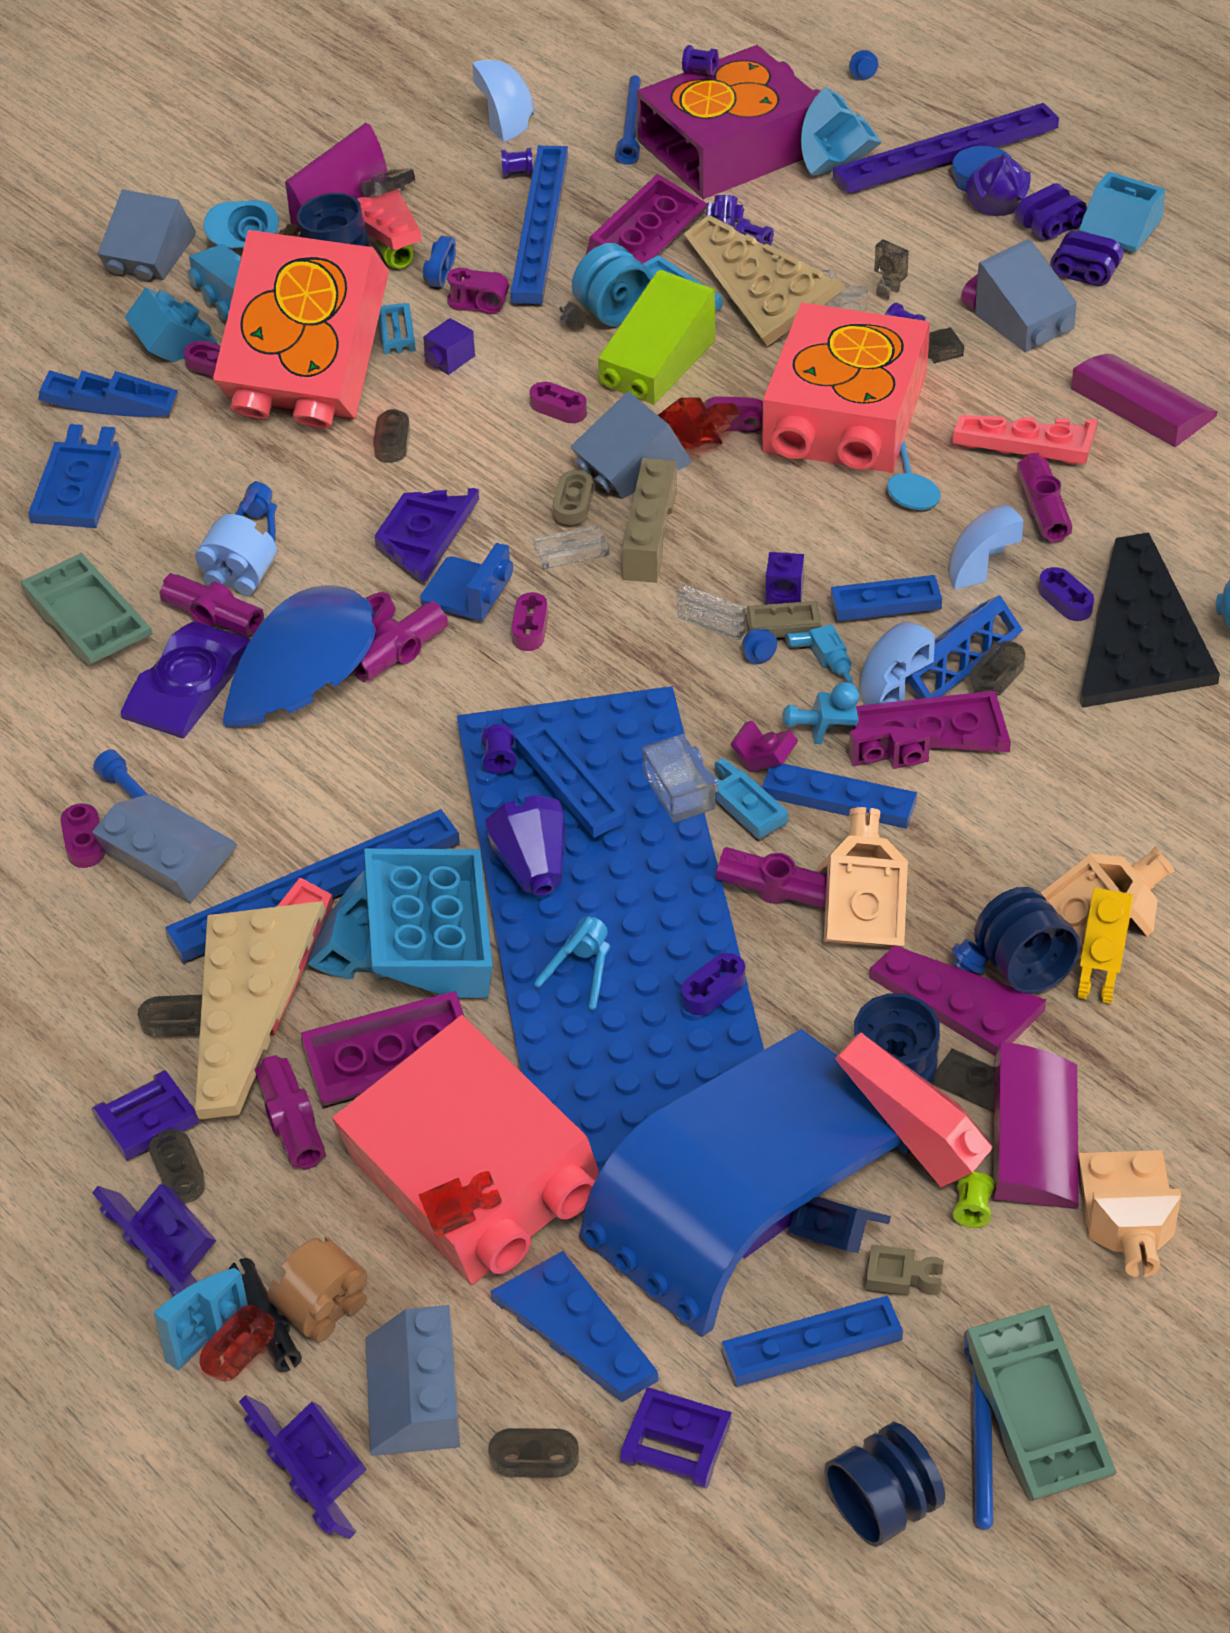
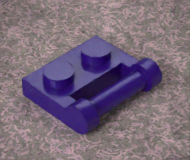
[92,1070,199,1161]
[620,1387,732,1488]

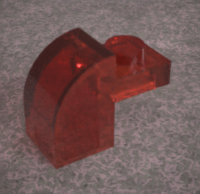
[658,397,740,449]

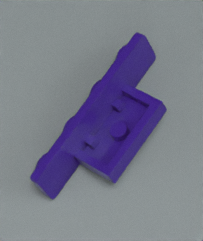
[92,1184,216,1296]
[239,1395,367,1539]

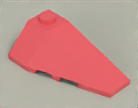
[834,1033,993,1188]

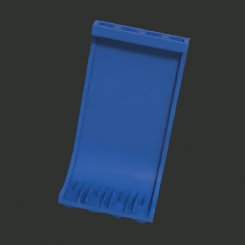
[579,1029,911,1337]

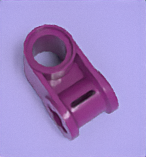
[447,268,509,314]

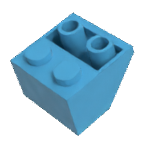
[1079,171,1166,253]
[125,287,218,362]

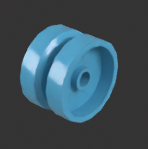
[572,243,653,327]

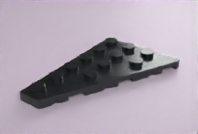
[1080,532,1220,708]

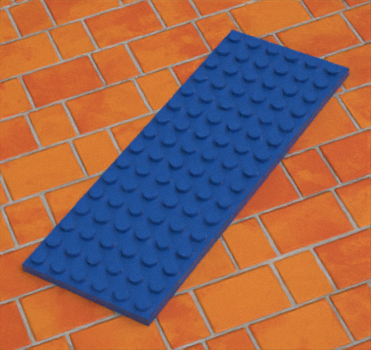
[457,686,764,1172]

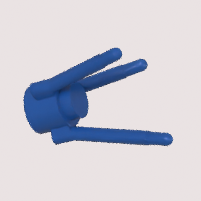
[235,481,277,542]

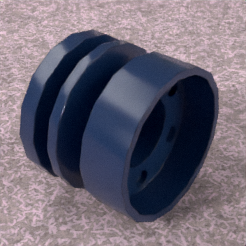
[297,192,370,247]
[974,887,1081,994]
[854,993,940,1084]
[824,1421,946,1547]

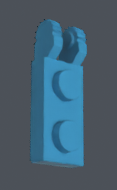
[696,758,789,839]

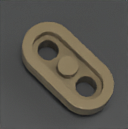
[553,470,593,525]

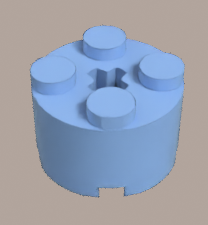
[195,514,277,596]

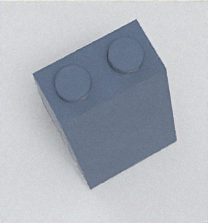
[98,189,196,280]
[975,239,1077,353]
[570,391,692,499]

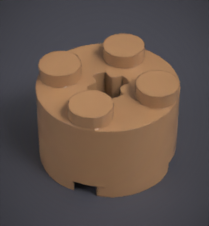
[268,1237,367,1343]

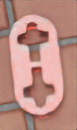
[200,1305,275,1382]

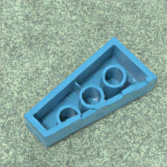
[188,243,241,320]

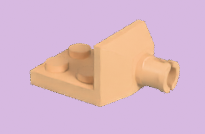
[818,807,908,948]
[1041,846,1175,959]
[1078,1150,1181,1277]

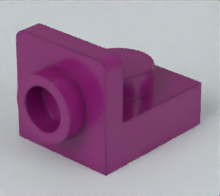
[731,721,798,772]

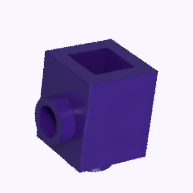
[423,318,475,375]

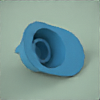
[204,200,279,248]

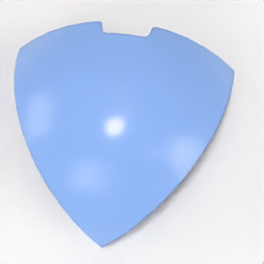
[472,60,534,142]
[949,505,1024,590]
[860,622,935,705]

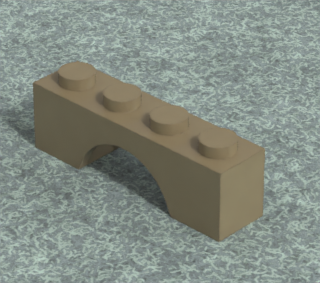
[622,458,677,583]

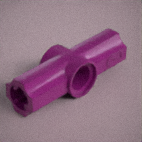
[1017,453,1072,543]
[159,573,264,636]
[353,601,448,682]
[716,847,827,909]
[255,1055,326,1170]

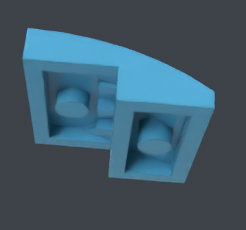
[154,1268,251,1371]

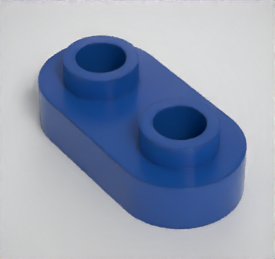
[423,236,456,288]

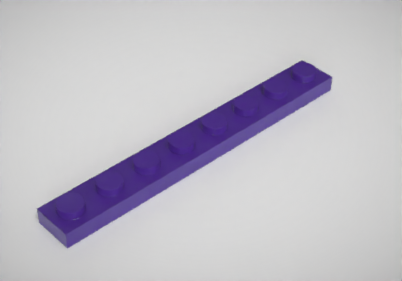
[833,103,1059,194]

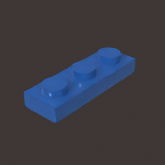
[830,575,942,621]

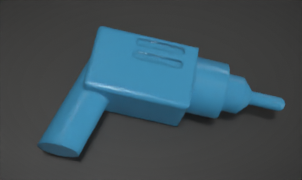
[785,624,853,683]

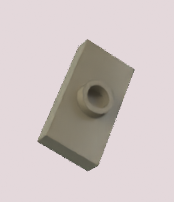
[747,601,821,638]

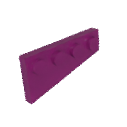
[852,690,1011,752]
[870,945,1046,1057]

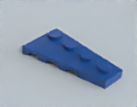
[490,1251,658,1402]

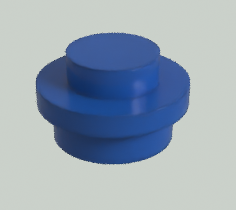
[849,50,878,80]
[742,629,777,664]
[952,939,989,974]

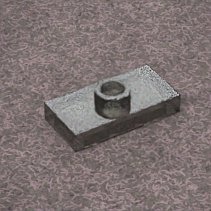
[933,1048,995,1113]

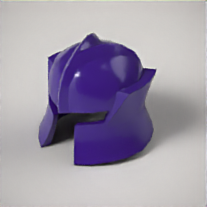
[966,153,1031,216]

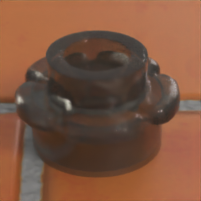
[559,301,589,330]

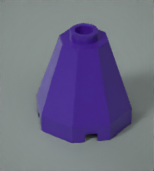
[485,795,566,896]

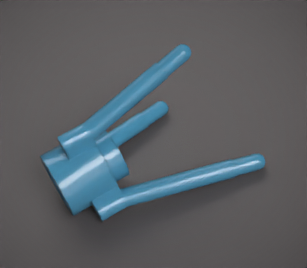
[534,916,610,1010]

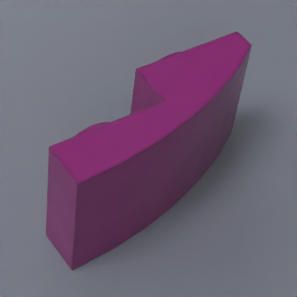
[849,726,930,769]

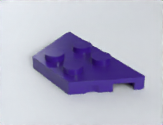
[374,488,479,582]

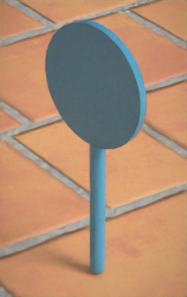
[887,441,941,510]

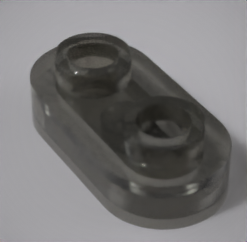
[373,409,410,463]
[969,641,1026,696]
[138,995,202,1037]
[149,1129,206,1203]
[488,1428,579,1477]

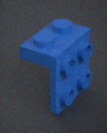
[420,543,513,622]

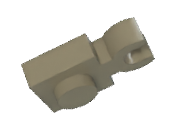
[866,1244,944,1295]

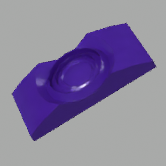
[120,621,250,739]

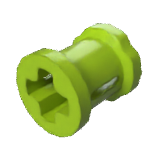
[953,1171,995,1228]

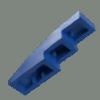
[38,370,178,417]

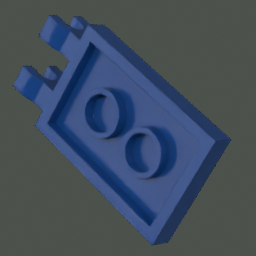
[28,424,121,528]

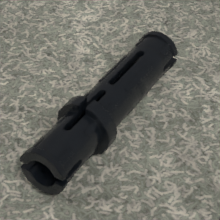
[228,1258,302,1372]

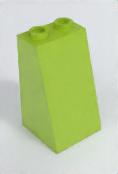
[598,269,715,405]

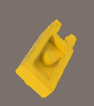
[1078,887,1134,1004]

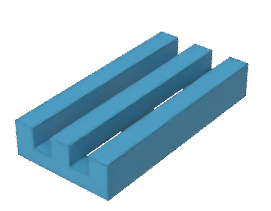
[379,303,416,354]

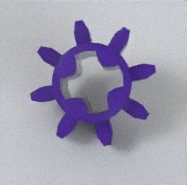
[706,195,744,229]

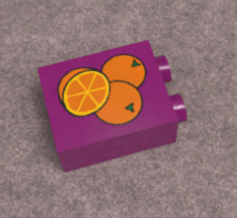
[637,45,820,199]

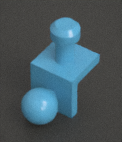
[782,682,859,744]

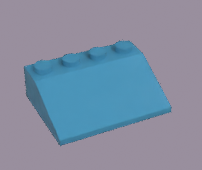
[364,848,493,998]

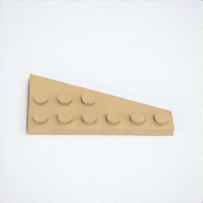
[684,215,846,346]
[195,901,326,1120]

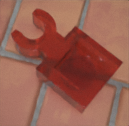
[419,1171,502,1238]

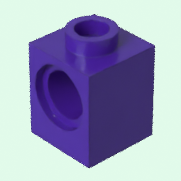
[766,552,804,605]

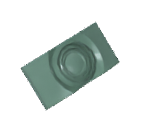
[21,553,152,664]
[965,1305,1117,1501]

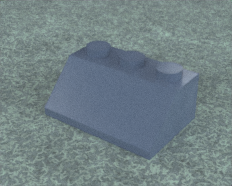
[92,794,237,904]
[366,1305,460,1456]

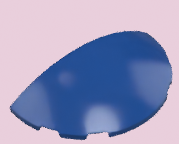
[223,585,376,727]

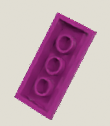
[285,123,389,227]
[586,174,707,263]
[1071,354,1218,447]
[301,991,465,1107]
[993,1041,1079,1209]

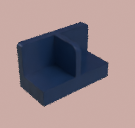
[788,1196,891,1254]

